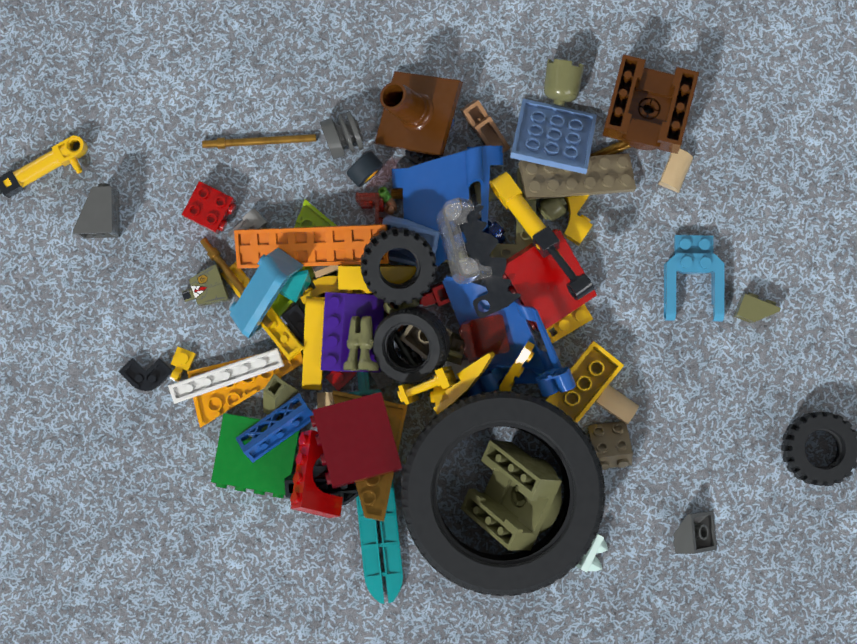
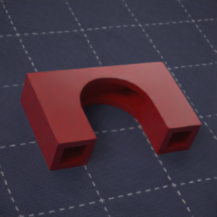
[290,430,343,518]

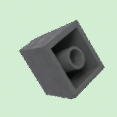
[73,183,120,239]

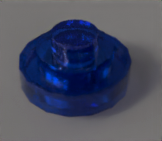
[483,220,506,244]

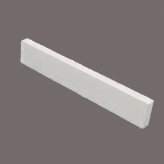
[168,348,284,404]

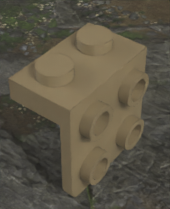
[588,421,633,470]

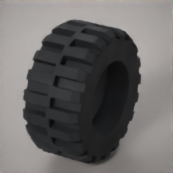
[360,227,437,305]
[781,412,857,486]

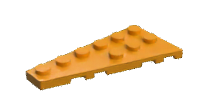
[187,349,303,428]

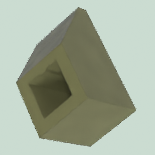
[733,292,781,323]
[263,374,299,421]

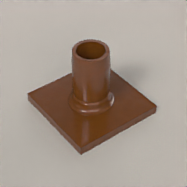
[374,71,463,156]

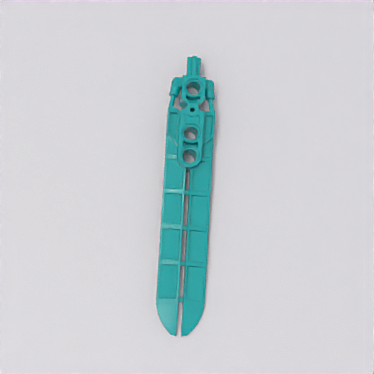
[349,372,403,604]

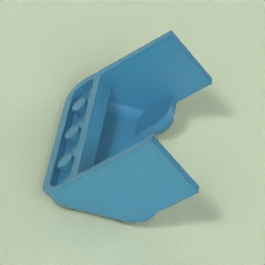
[229,248,303,338]

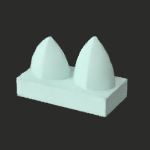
[576,534,608,572]

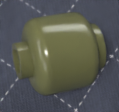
[538,197,567,221]

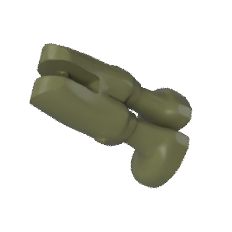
[343,316,379,371]

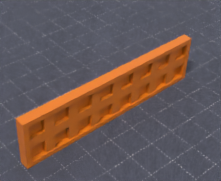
[234,224,389,269]

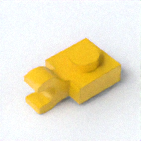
[170,347,196,382]

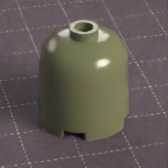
[544,59,585,106]

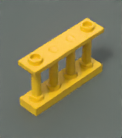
[397,366,458,405]

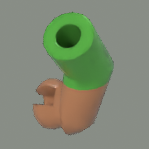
[378,187,397,215]

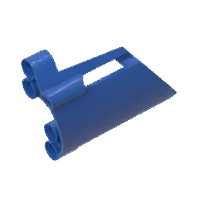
[391,146,503,269]
[442,275,576,397]

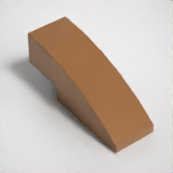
[460,99,510,153]

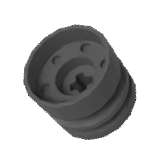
[320,111,364,160]

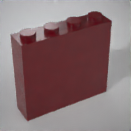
[310,392,402,488]

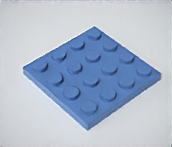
[510,98,597,174]

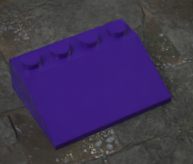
[321,292,385,372]

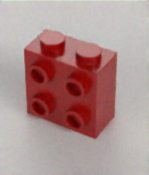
[182,181,236,234]

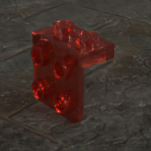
[459,314,510,363]

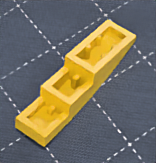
[433,352,495,415]

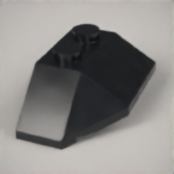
[284,465,358,506]

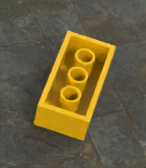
[545,341,624,423]

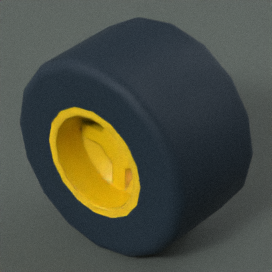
[347,151,383,187]

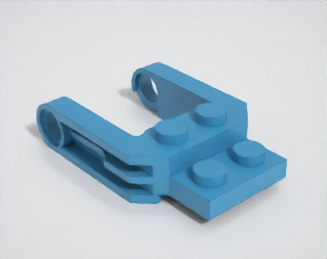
[664,235,725,322]

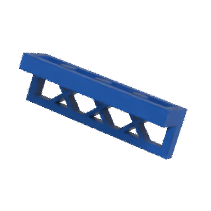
[236,393,313,463]

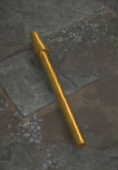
[202,134,316,149]
[200,238,273,327]

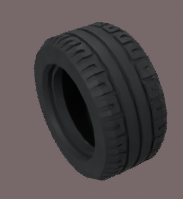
[372,307,450,384]

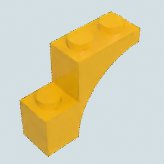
[563,195,593,246]

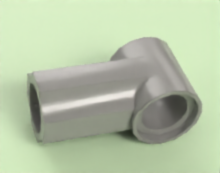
[228,208,268,241]

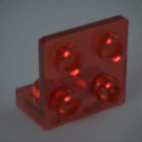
[356,193,384,224]

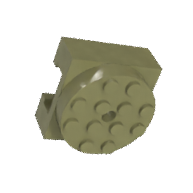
[460,440,562,551]

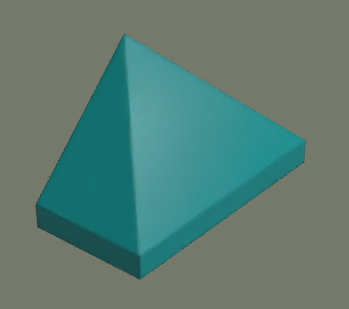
[279,270,311,303]

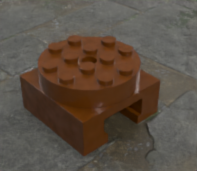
[602,54,699,154]

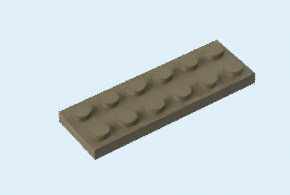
[518,153,636,200]

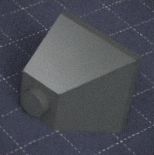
[673,511,717,554]

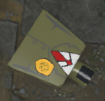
[182,265,230,306]

